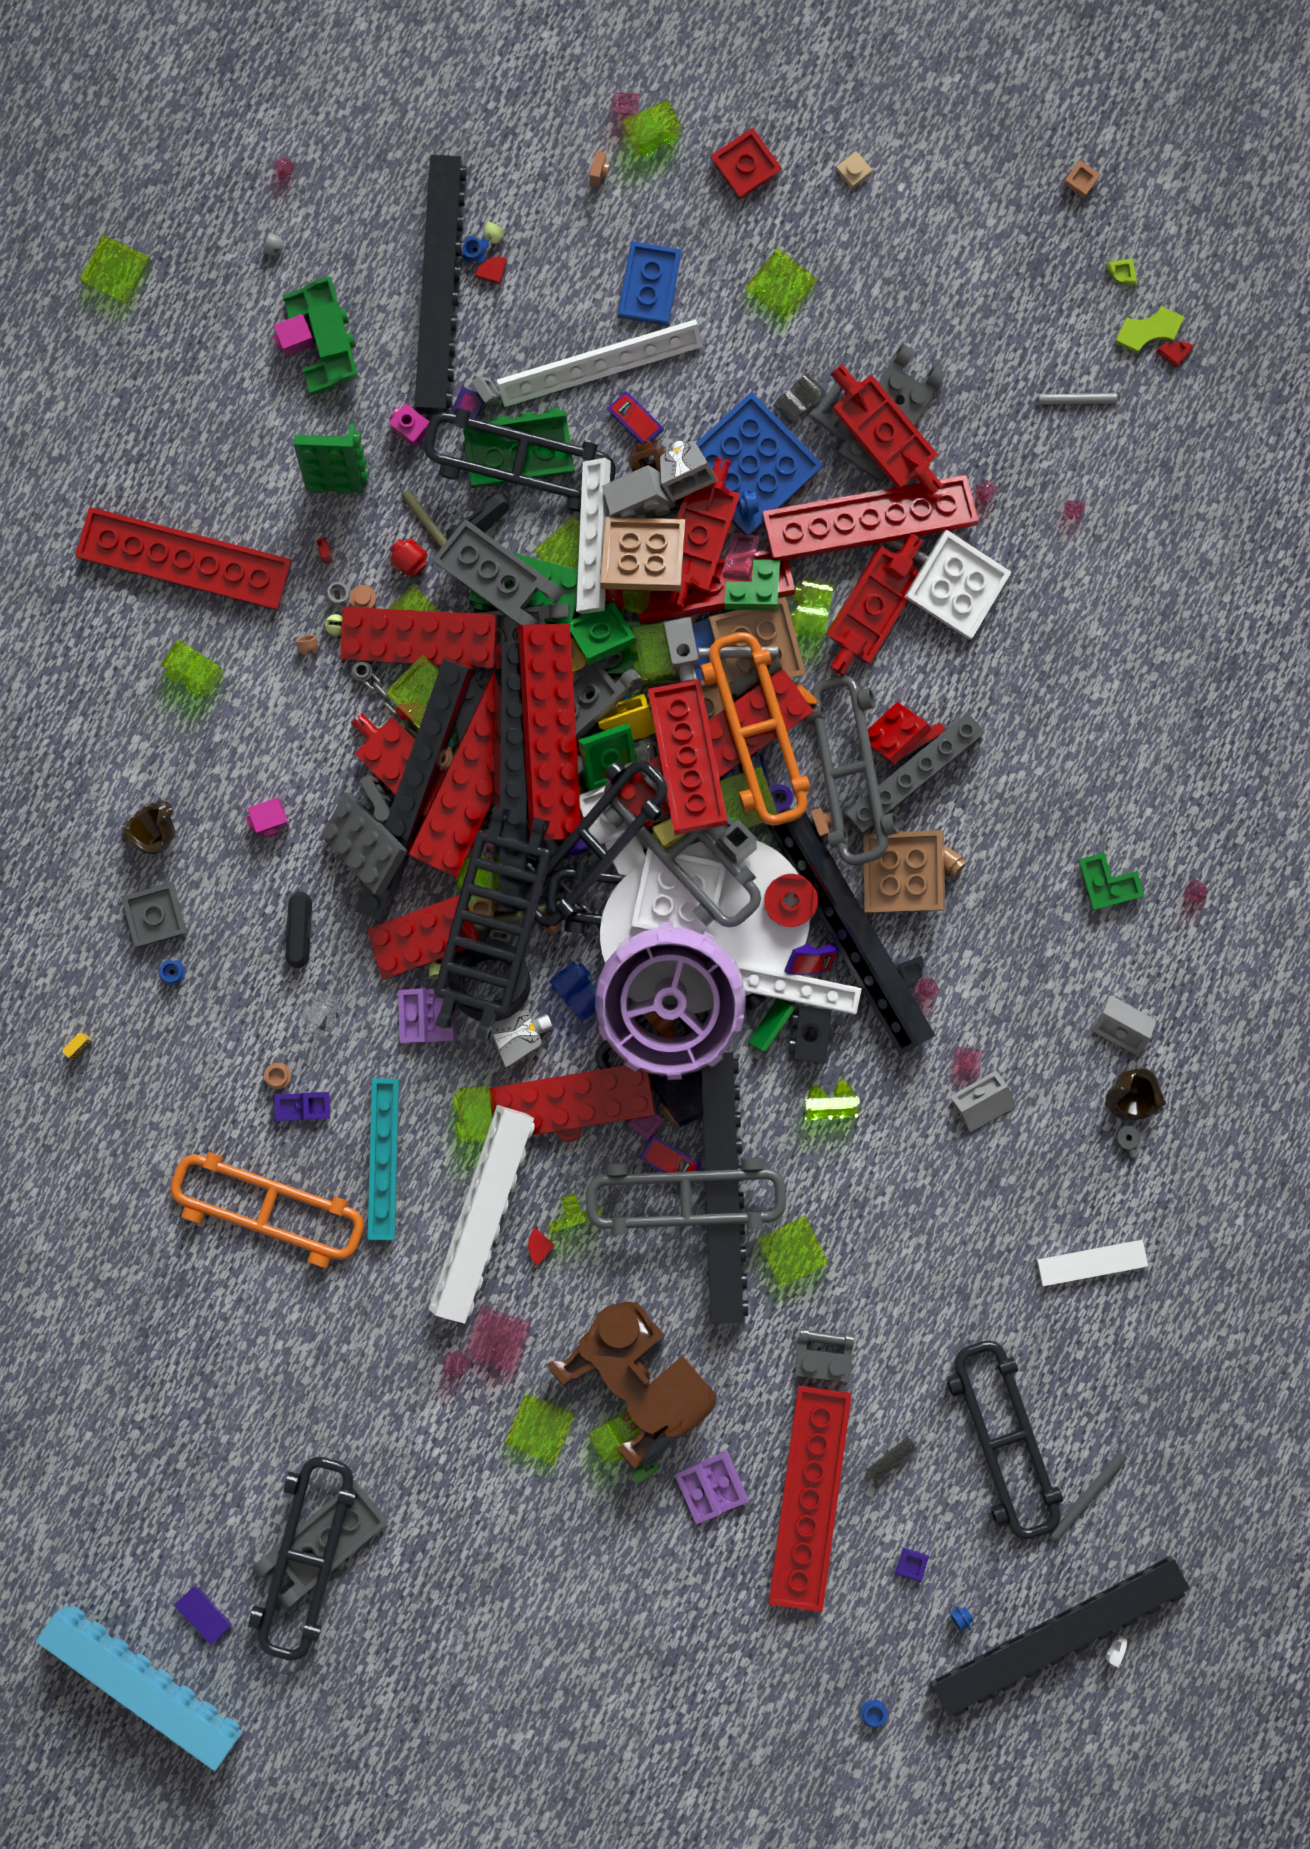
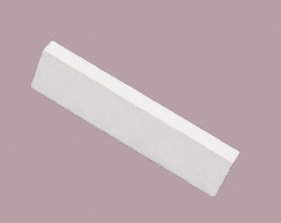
[1036,1240,1148,1286]

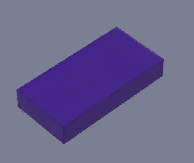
[174,1585,232,1645]

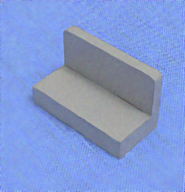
[1091,995,1156,1056]
[950,1071,1016,1132]

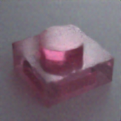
[613,92,640,116]
[952,1046,982,1077]

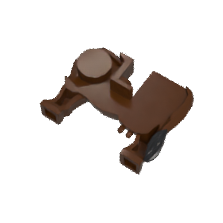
[547,1302,717,1471]

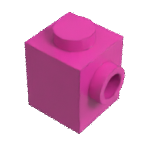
[272,314,315,357]
[389,403,429,449]
[246,797,290,838]

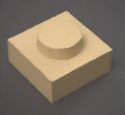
[836,151,873,189]

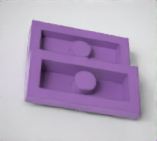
[398,988,457,1043]
[675,1450,749,1524]

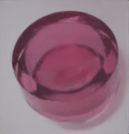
[274,157,294,180]
[975,480,998,503]
[1064,500,1086,520]
[1184,879,1208,903]
[915,977,939,1000]

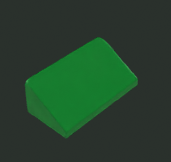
[748,999,795,1053]

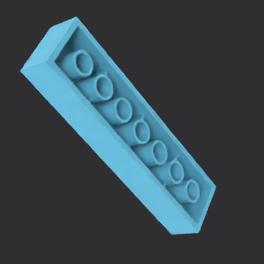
[36,1605,243,1771]

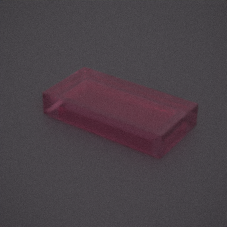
[722,533,761,581]

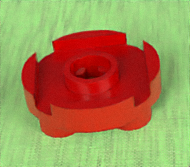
[764,874,818,927]

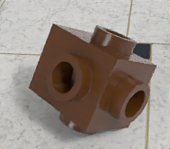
[629,440,666,473]

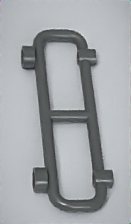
[807,676,899,865]
[603,762,761,928]
[586,1157,786,1235]

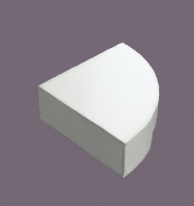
[1105,1635,1127,1667]

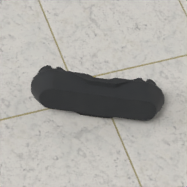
[446,492,509,539]
[285,892,312,968]

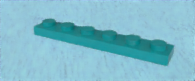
[368,1078,400,1240]

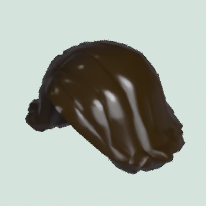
[121,801,176,855]
[1105,1068,1166,1120]

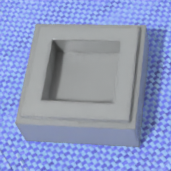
[472,376,502,405]

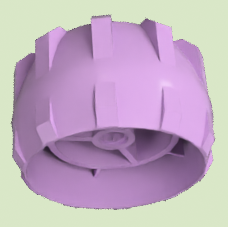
[595,922,746,1080]

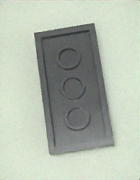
[321,792,408,896]

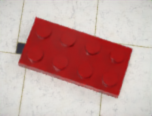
[367,895,480,980]

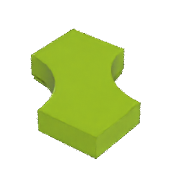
[1114,306,1185,354]

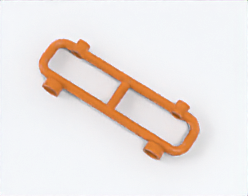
[700,632,811,825]
[170,1152,364,1268]

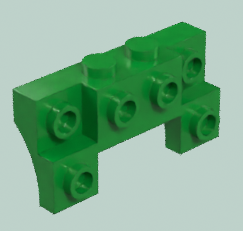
[282,276,359,396]

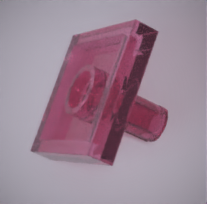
[463,1305,532,1374]

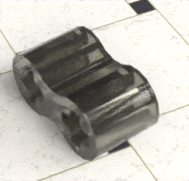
[773,373,826,425]

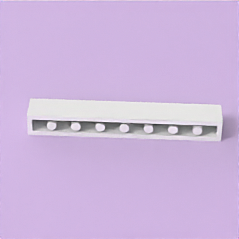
[429,1105,534,1324]

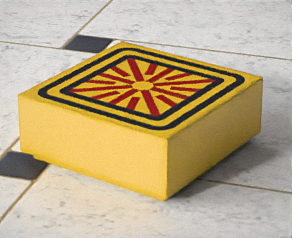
[62,1033,93,1059]

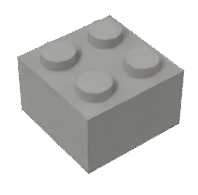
[602,466,677,518]

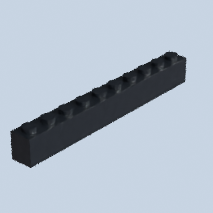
[414,155,467,415]
[492,642,527,912]
[355,659,475,921]
[767,812,936,1056]
[701,1052,748,1324]
[930,1556,1190,1716]

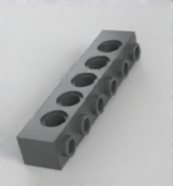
[844,713,985,837]

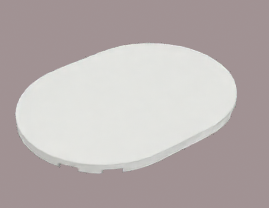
[600,840,810,1014]

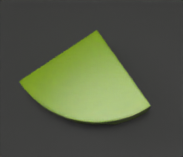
[1106,258,1137,286]

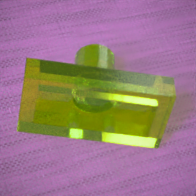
[548,1193,603,1233]

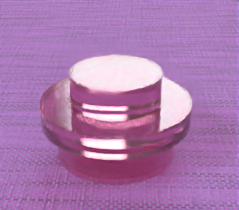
[443,1351,466,1378]

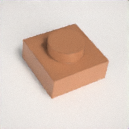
[589,150,610,187]
[1064,160,1101,198]
[811,808,833,838]

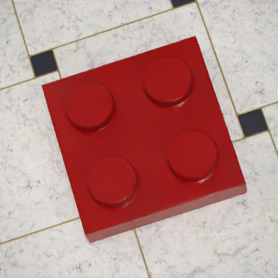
[710,127,782,200]
[868,702,932,765]

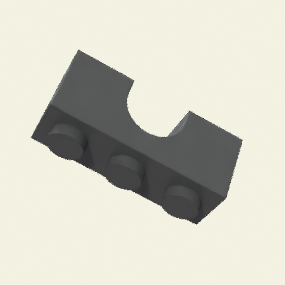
[705,814,757,865]

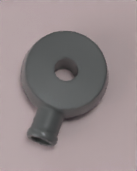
[1115,1125,1141,1159]

